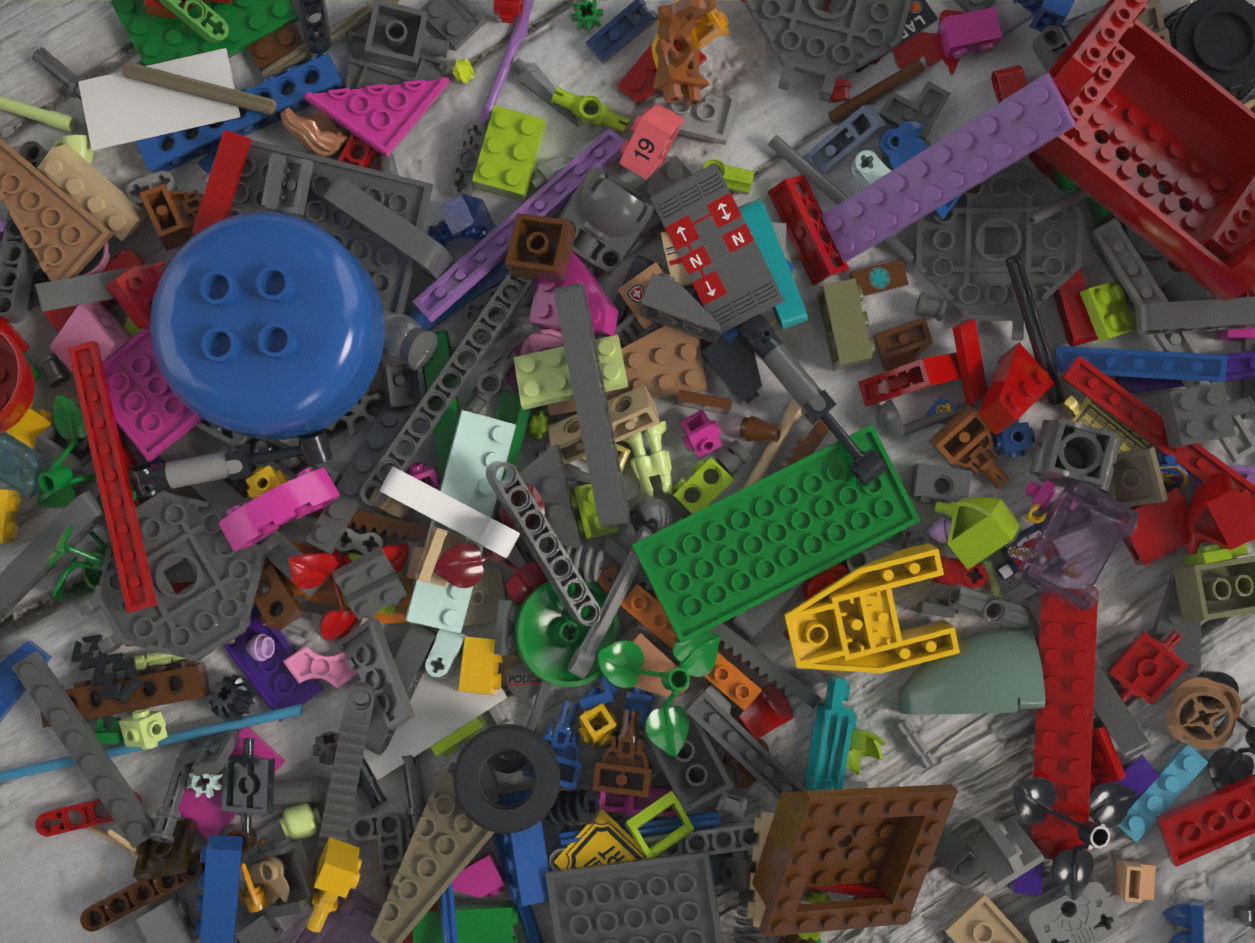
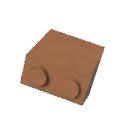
[631,631,689,697]

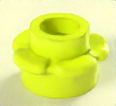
[452,58,475,84]

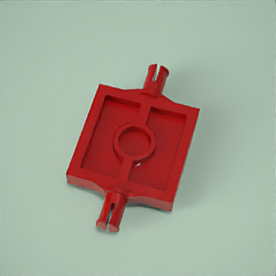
[1107,629,1188,705]

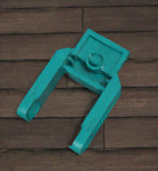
[804,673,857,791]

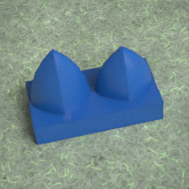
[1163,899,1205,943]

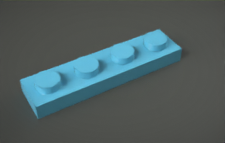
[1117,743,1209,842]

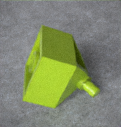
[935,497,1021,569]

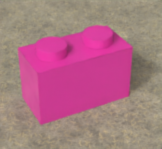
[938,7,1002,59]

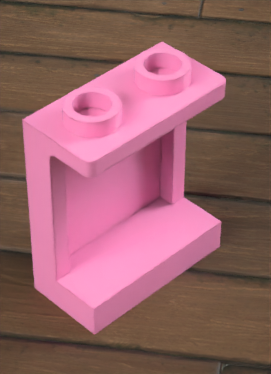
[50,301,132,373]

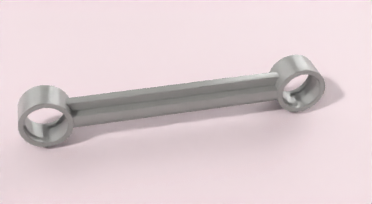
[568,526,655,679]

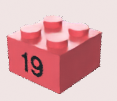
[619,103,685,180]

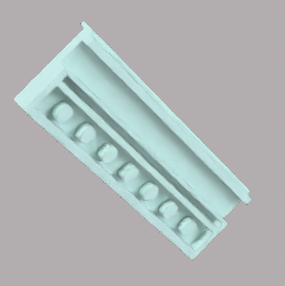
[405,410,516,633]

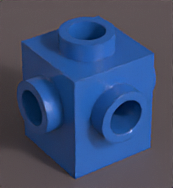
[993,419,1035,458]

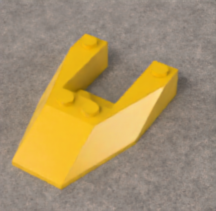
[784,543,960,673]

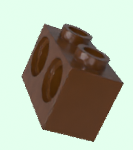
[253,564,306,632]

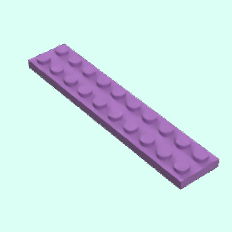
[821,73,1076,263]

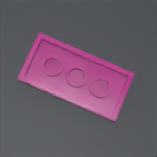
[179,727,286,840]

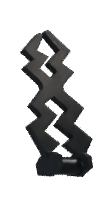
[71,634,147,705]

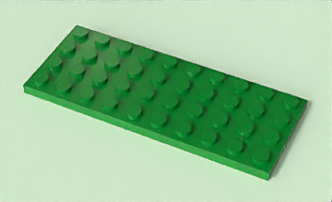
[631,424,921,644]

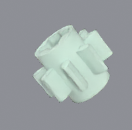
[188,772,223,798]

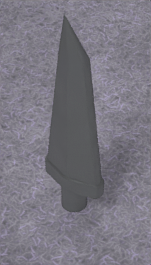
[512,58,579,128]

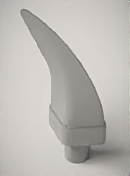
[530,157,575,190]

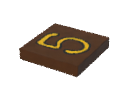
[676,390,732,415]

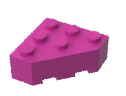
[529,251,619,336]

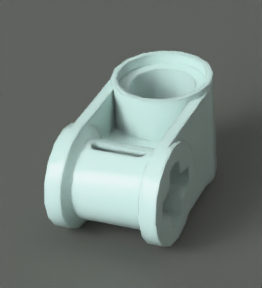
[850,150,891,188]
[425,629,468,680]

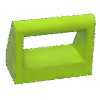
[625,791,695,859]

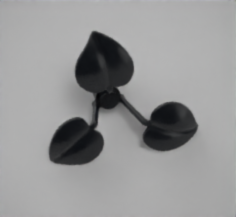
[1197,671,1255,790]
[1014,777,1137,901]

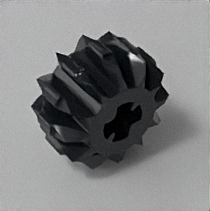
[208,674,257,722]

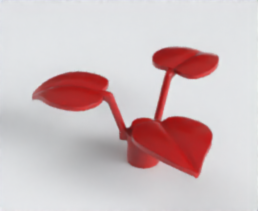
[288,543,409,641]

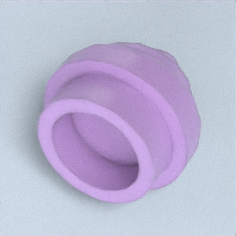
[927,517,953,544]
[245,634,275,661]

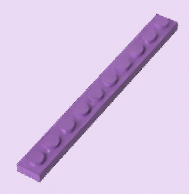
[412,128,625,323]

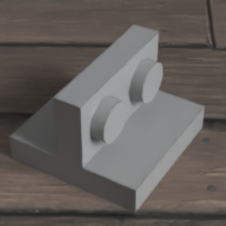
[967,813,1045,890]

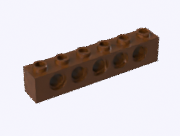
[40,660,211,728]

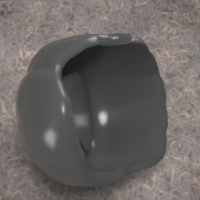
[627,496,674,533]

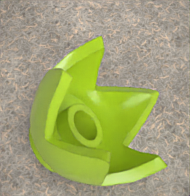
[846,728,887,775]

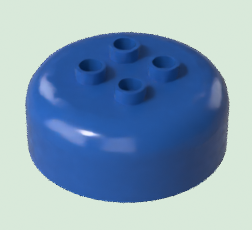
[150,212,385,440]

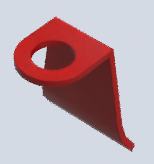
[734,683,793,740]

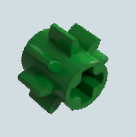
[570,0,603,33]

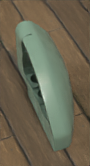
[899,627,1045,714]

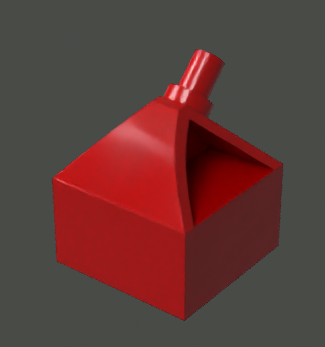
[1186,473,1255,554]

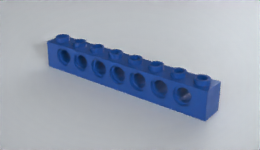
[136,53,346,173]

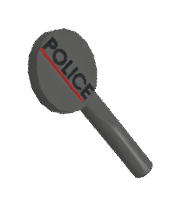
[507,661,593,699]

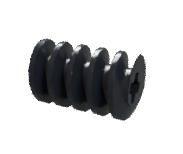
[541,789,600,827]

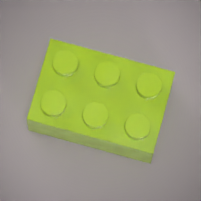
[472,105,547,202]

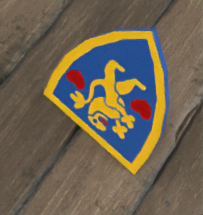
[1157,450,1189,491]

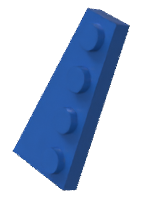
[0,641,52,723]

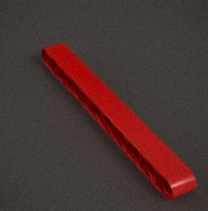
[991,65,1098,347]

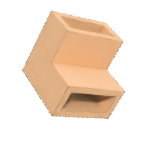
[1114,859,1156,903]

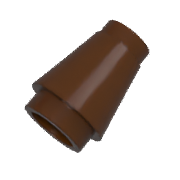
[740,415,781,442]

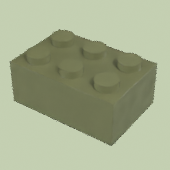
[817,278,875,371]
[1173,556,1255,622]

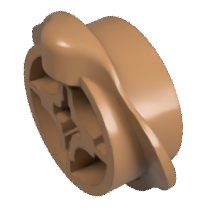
[1165,677,1241,750]

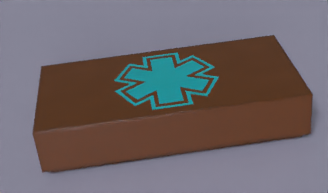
[850,259,909,297]

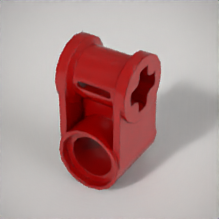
[932,556,987,588]

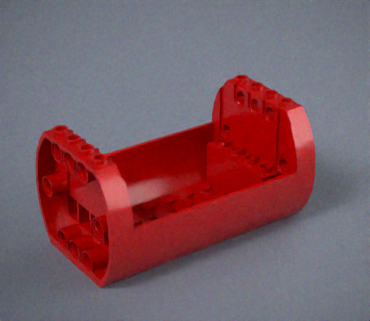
[1034,0,1255,301]

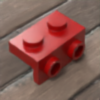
[1090,726,1126,789]

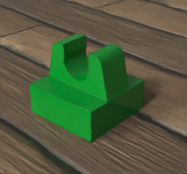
[94,717,124,744]

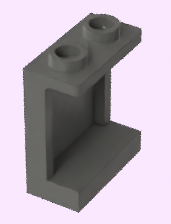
[248,838,319,919]

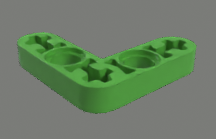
[159,0,229,43]

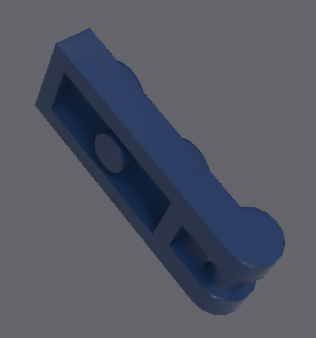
[586,0,657,65]

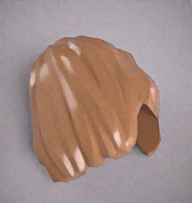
[281,107,349,157]

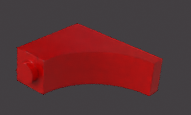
[858,352,961,407]

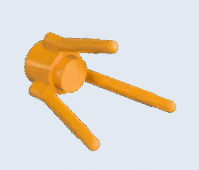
[238,840,269,913]

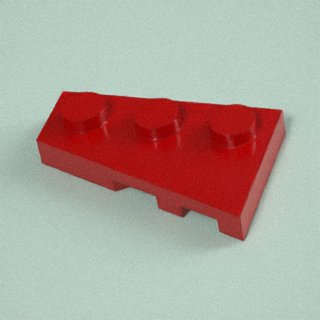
[617,40,707,105]

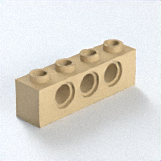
[548,385,660,465]

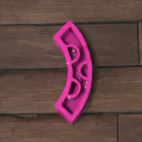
[218,467,340,552]

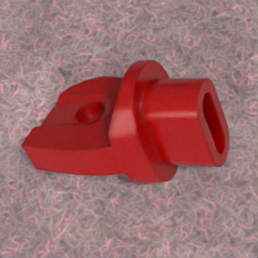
[829,78,852,103]

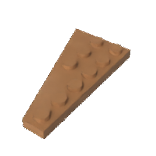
[0,138,114,281]
[547,326,707,415]

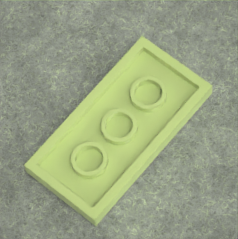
[513,335,629,410]

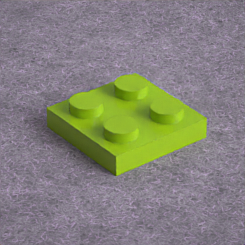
[1080,280,1136,342]

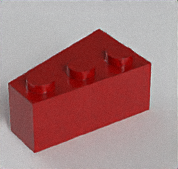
[978,342,1055,435]

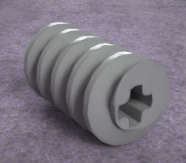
[553,544,604,582]

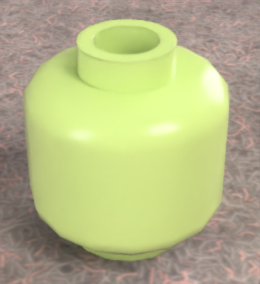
[279,803,322,841]

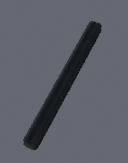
[1005,255,1065,406]

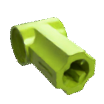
[702,159,754,195]

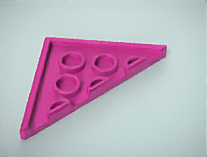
[304,77,449,158]

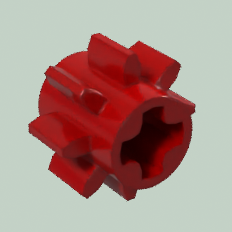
[494,0,523,24]

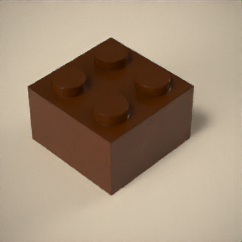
[505,213,576,283]

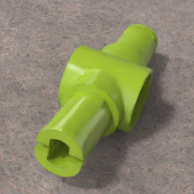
[551,86,630,134]

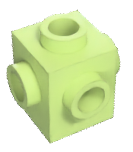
[119,708,168,750]

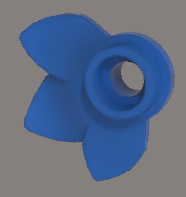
[879,121,928,170]

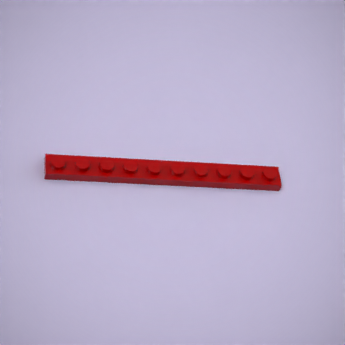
[68,341,158,613]
[1061,356,1255,520]

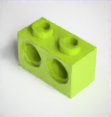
[673,457,734,514]

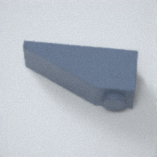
[803,105,887,175]

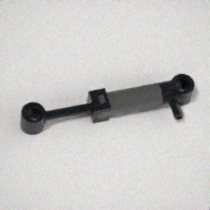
[737,313,887,487]

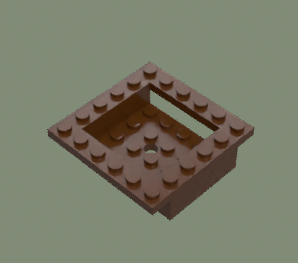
[752,784,958,937]

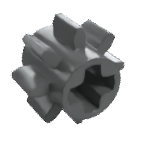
[312,731,339,765]

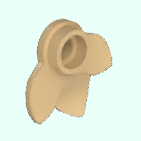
[250,856,290,904]

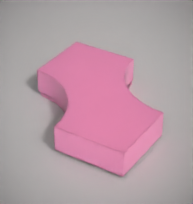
[283,646,359,690]

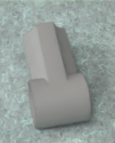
[276,605,325,644]

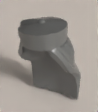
[381,310,438,371]

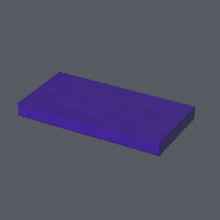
[223,605,324,722]

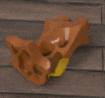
[651,0,716,106]

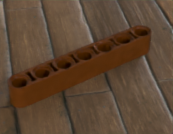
[80,827,257,932]

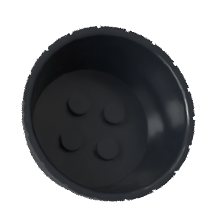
[1163,0,1255,101]

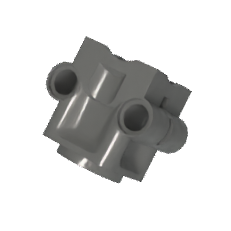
[1030,418,1121,493]

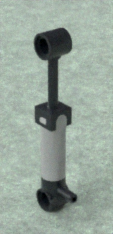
[127,430,333,498]

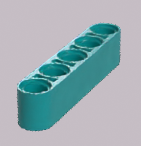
[738,198,808,330]

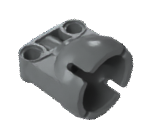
[557,166,655,271]

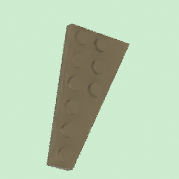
[371,767,494,943]

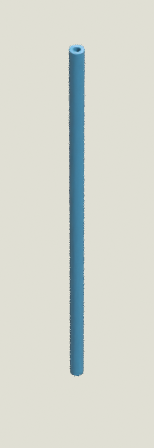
[0,704,303,782]

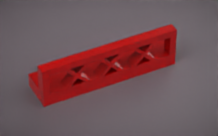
[767,175,850,286]

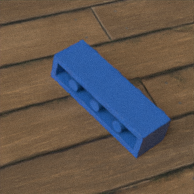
[496,788,549,907]
[195,835,243,943]

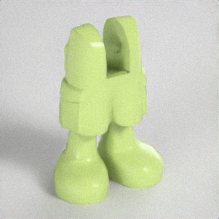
[621,421,673,497]

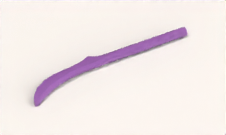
[474,0,535,136]

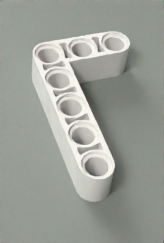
[379,466,520,558]

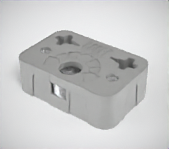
[1022,877,1121,943]

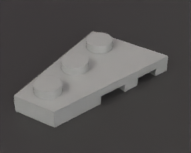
[654,94,738,145]

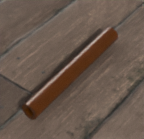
[828,59,925,124]

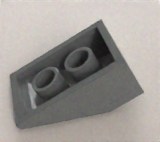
[641,273,721,344]

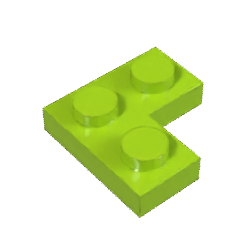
[1184,544,1249,565]

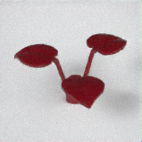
[433,484,548,605]

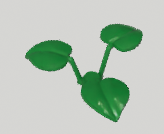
[36,395,136,508]
[46,493,110,602]
[598,631,720,756]

